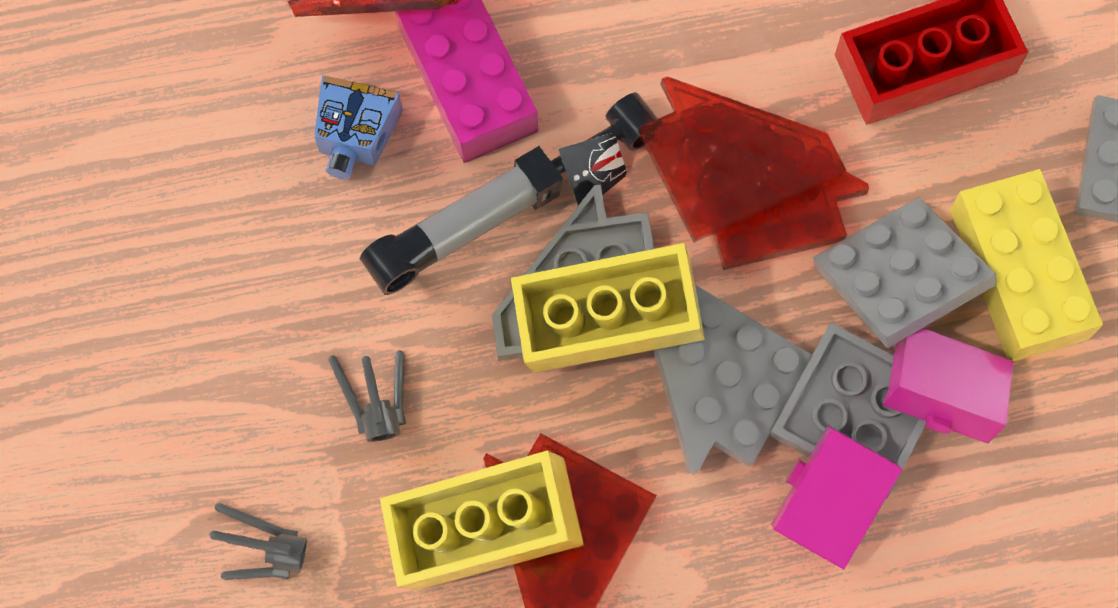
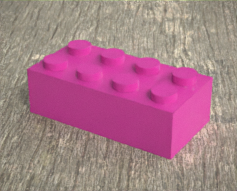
[394,0,538,163]

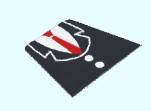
[558,133,627,206]

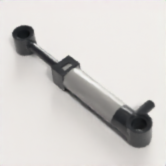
[359,92,663,295]

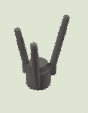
[328,350,406,442]
[209,503,307,580]

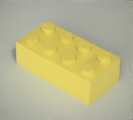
[950,169,1103,361]
[511,243,705,373]
[380,451,584,590]

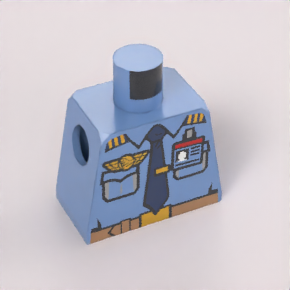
[315,75,403,179]

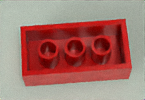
[835,0,1028,125]

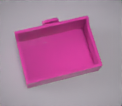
[883,328,1014,444]
[771,425,903,570]

